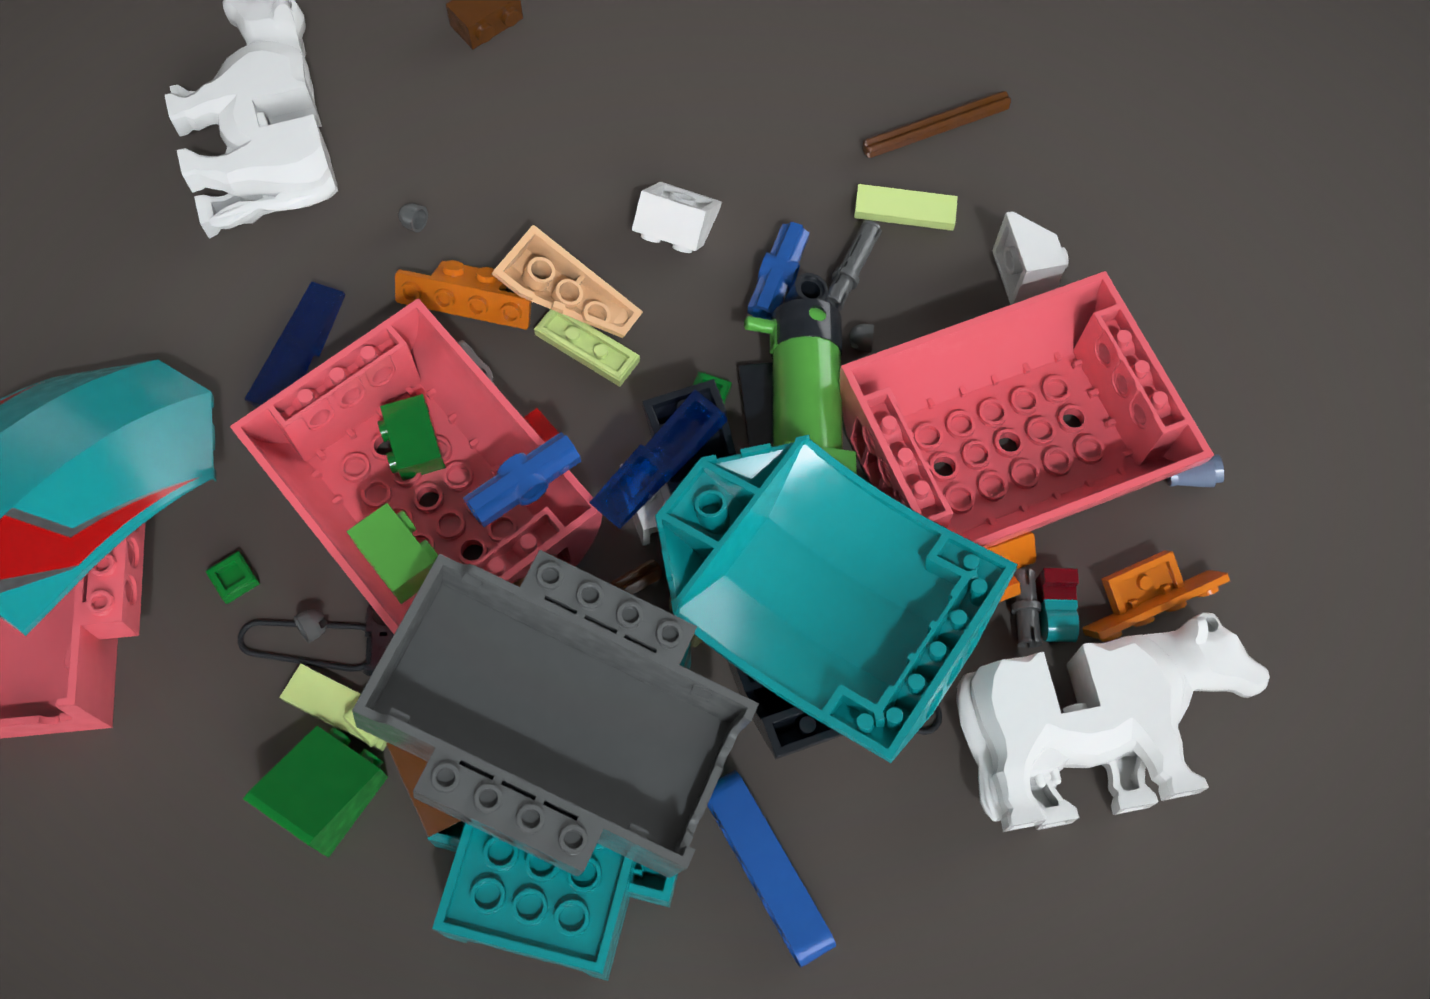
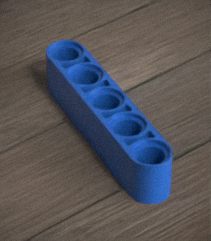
[707,770,836,968]

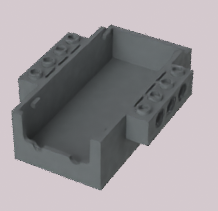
[352,550,759,878]

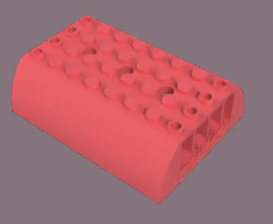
[839,271,1214,548]
[230,298,603,634]

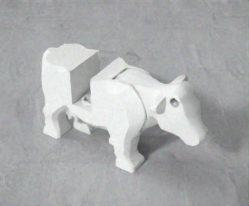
[165,0,338,239]
[956,612,1270,832]

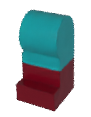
[1035,568,1079,642]

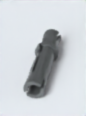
[824,220,882,311]

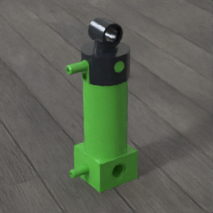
[744,273,857,474]

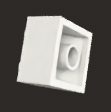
[632,182,722,253]
[992,211,1069,305]

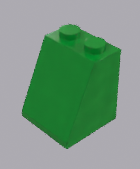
[243,726,388,858]

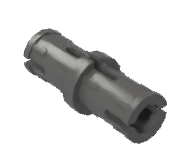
[1011,569,1042,648]

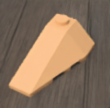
[492,225,643,338]

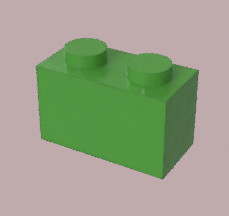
[347,503,438,604]

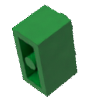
[377,394,446,481]

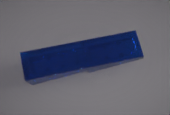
[245,281,346,407]
[589,390,728,529]

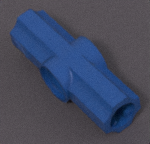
[747,222,810,320]
[463,432,581,527]

